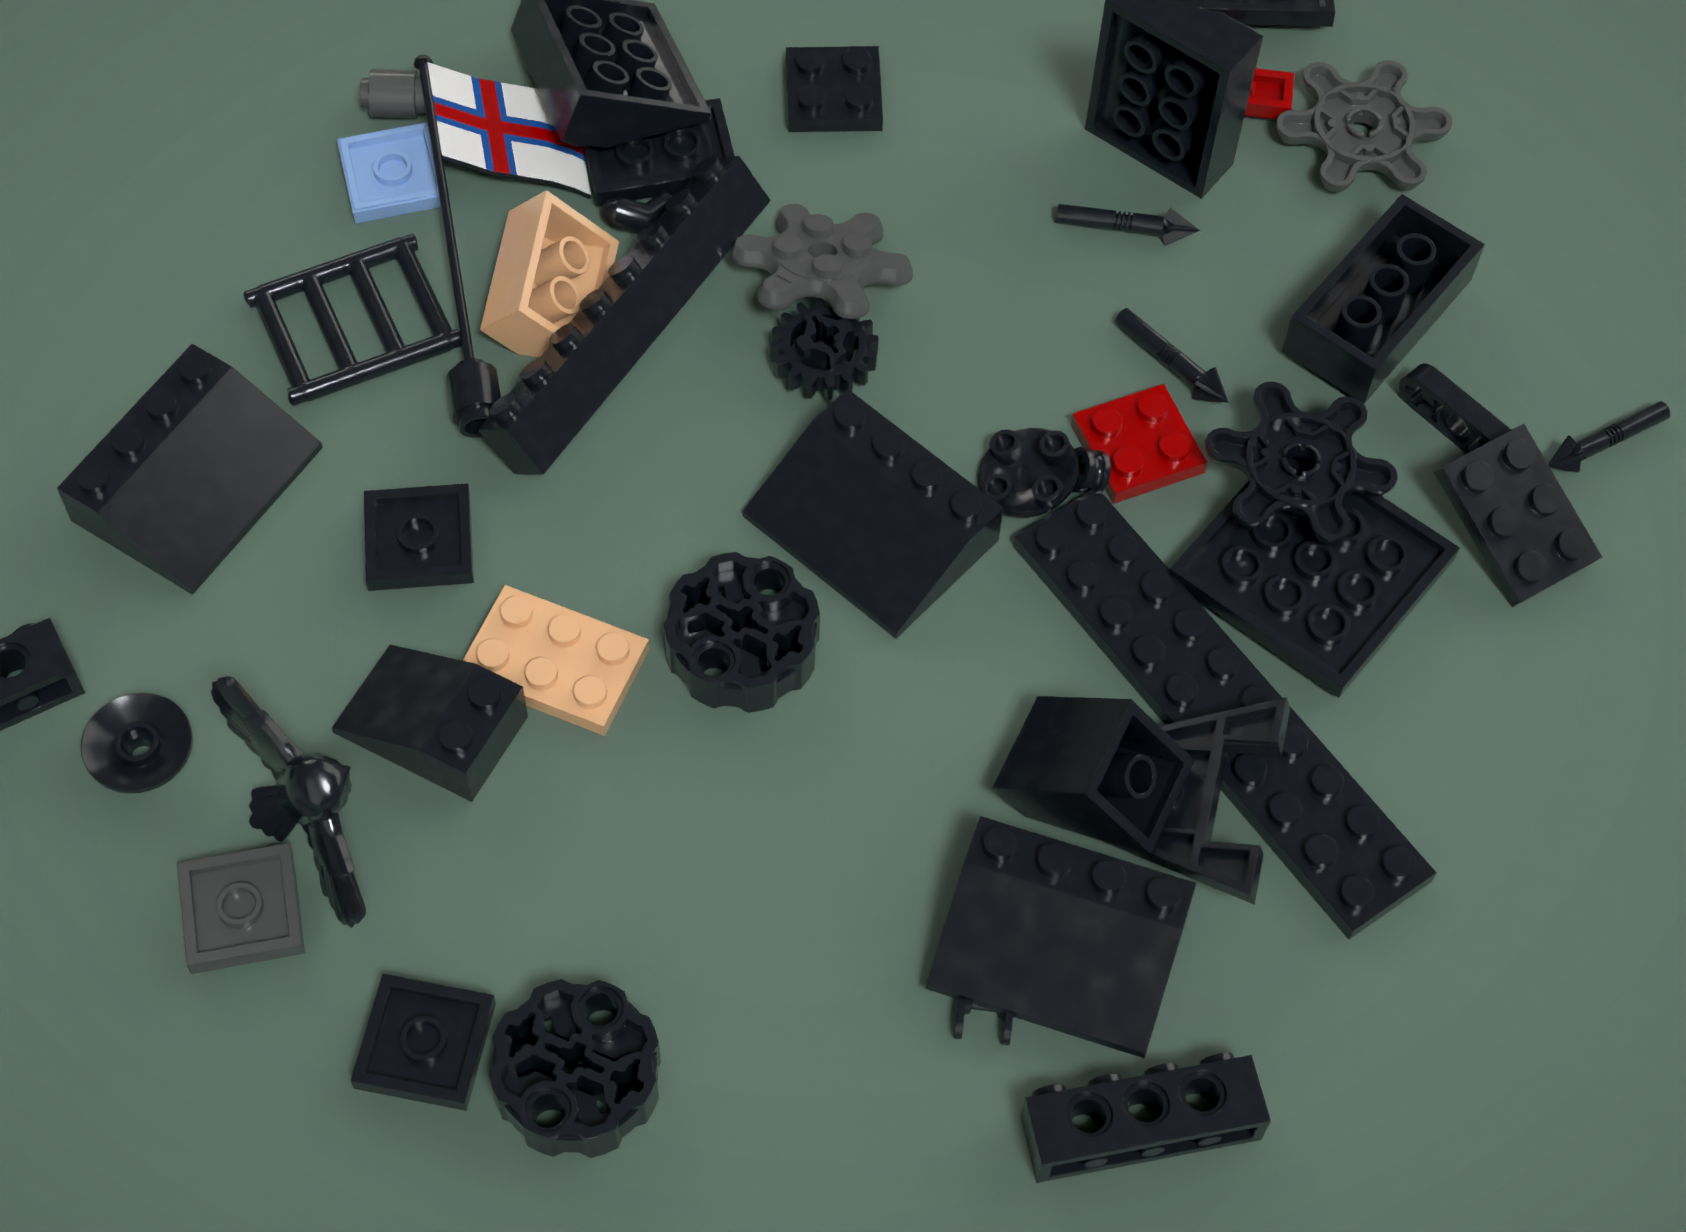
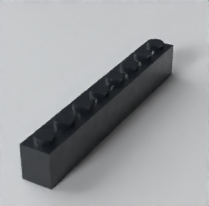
[478,156,771,475]

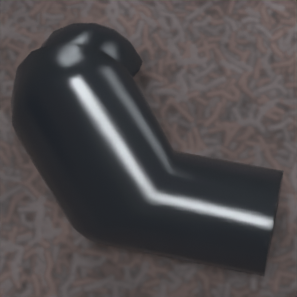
[601,191,671,234]

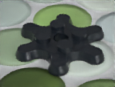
[1205,381,1398,545]

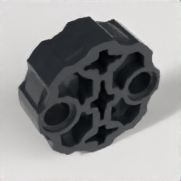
[663,552,820,713]
[489,979,661,1158]

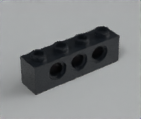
[0,617,85,731]
[1021,1052,1271,1183]

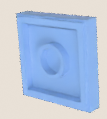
[337,122,450,224]

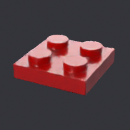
[1071,384,1207,504]

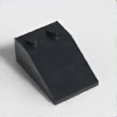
[332,645,528,802]

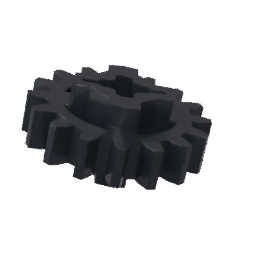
[770,298,879,400]

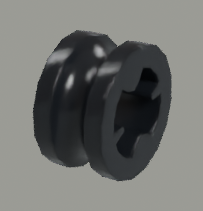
[1072,447,1111,493]

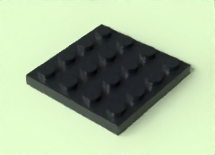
[1169,457,1460,698]

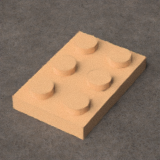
[463,585,650,736]

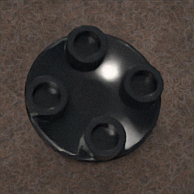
[978,428,1079,518]

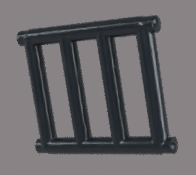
[243,234,462,406]

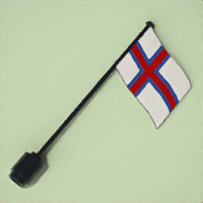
[414,55,591,437]

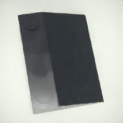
[511,0,711,148]
[1085,0,1263,199]
[57,344,323,595]
[743,389,1003,639]
[925,816,1196,1059]

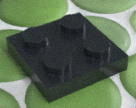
[786,46,883,132]
[364,483,474,591]
[351,974,496,1111]

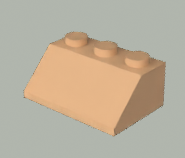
[480,190,619,357]

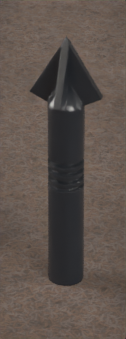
[1056,204,1201,246]
[1115,308,1228,403]
[1548,401,1670,472]

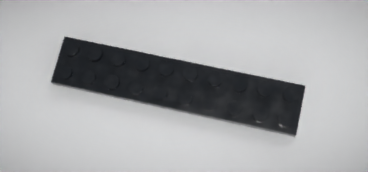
[1013,489,1437,940]

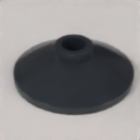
[81,693,193,793]

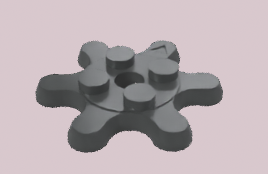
[1276,60,1452,192]
[731,204,913,319]

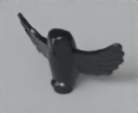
[211,676,366,928]

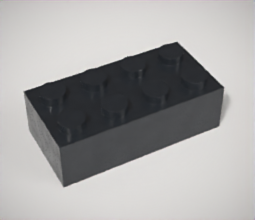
[1282,194,1485,404]

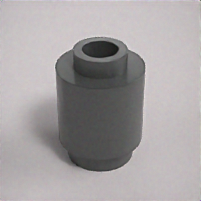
[360,69,426,118]

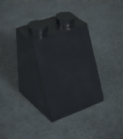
[992,696,1195,854]

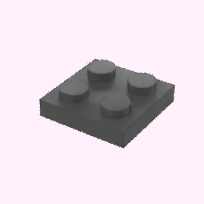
[177,843,305,974]

